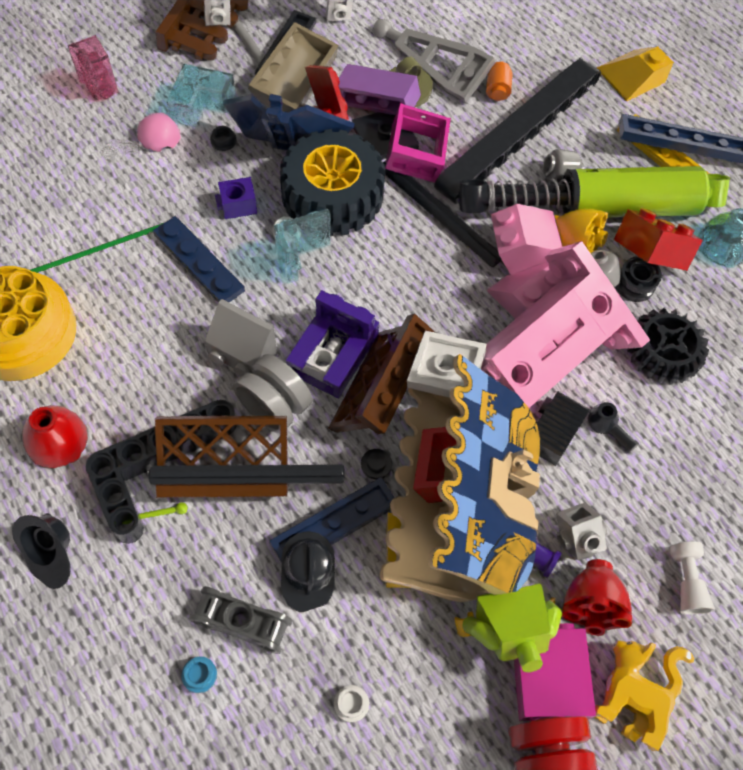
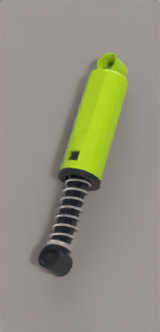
[459,166,730,218]

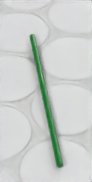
[30,223,163,273]

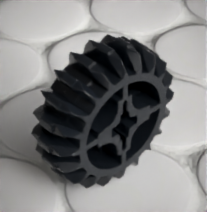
[627,307,709,385]

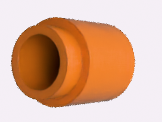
[486,62,512,101]

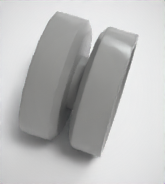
[233,354,313,433]

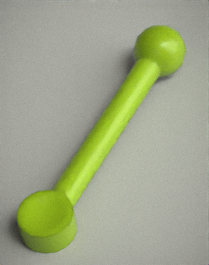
[122,502,188,524]

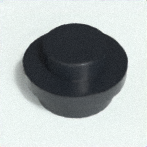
[210,125,237,151]
[361,449,392,479]

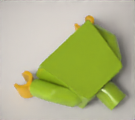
[454,584,562,672]

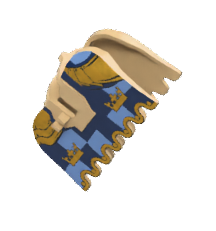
[380,354,540,602]

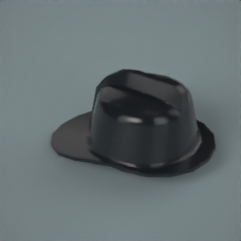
[12,513,70,589]
[281,531,335,612]

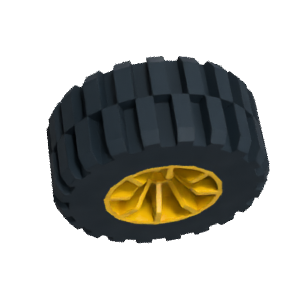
[279,129,385,236]

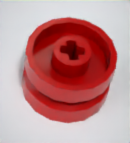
[508,717,598,770]

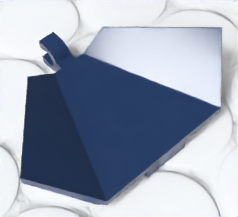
[223,94,354,151]

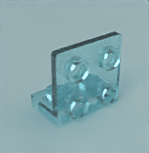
[274,209,331,284]

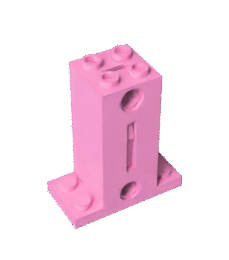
[481,241,650,408]

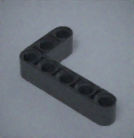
[85,399,237,544]

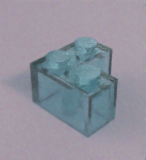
[166,64,236,127]

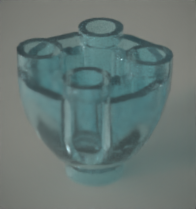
[697,208,743,268]

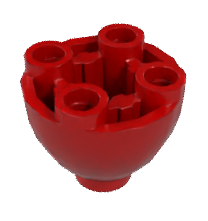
[22,405,88,468]
[562,559,632,636]

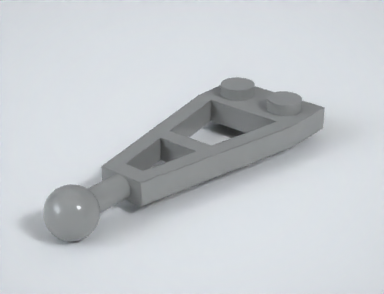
[373,19,495,103]

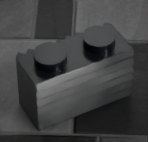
[536,391,590,466]

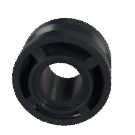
[616,256,662,302]

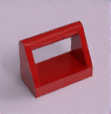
[413,426,457,503]

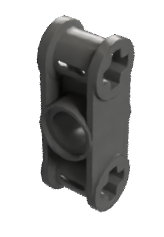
[188,586,293,654]

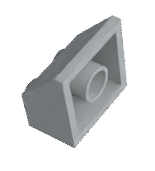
[205,299,277,377]

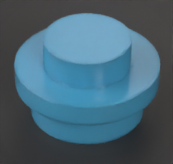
[181,656,217,693]

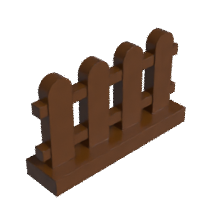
[155,0,249,61]

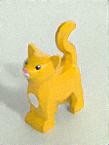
[594,640,695,751]

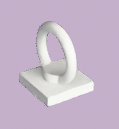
[407,331,486,398]

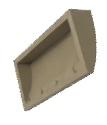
[248,22,339,112]

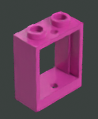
[385,103,451,183]

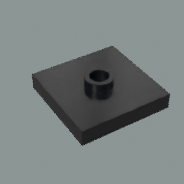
[352,112,419,160]

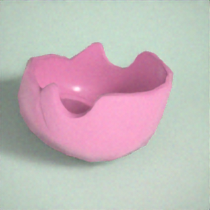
[137,113,181,152]

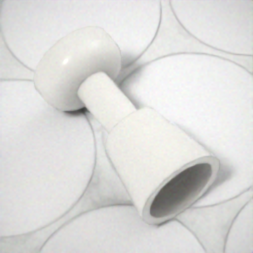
[669,542,715,615]

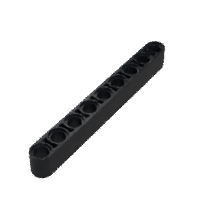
[434,58,601,204]

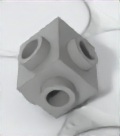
[556,502,607,560]

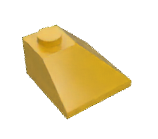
[597,46,674,101]

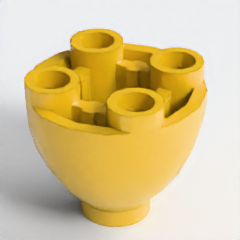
[554,209,608,254]

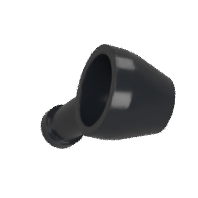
[588,402,639,454]

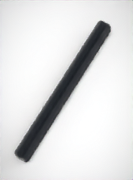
[383,161,502,267]
[148,464,345,485]

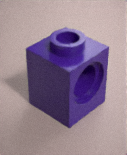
[215,177,257,219]

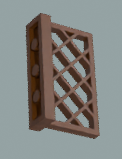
[328,313,435,435]
[155,416,289,498]

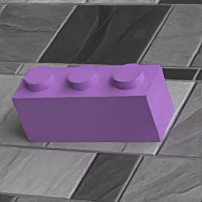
[339,64,421,115]

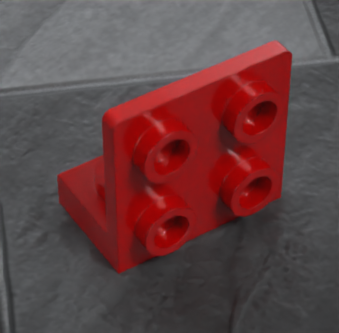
[305,65,349,120]

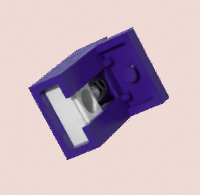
[286,290,379,399]

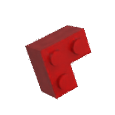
[613,208,703,271]

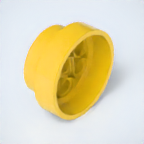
[0,266,77,381]

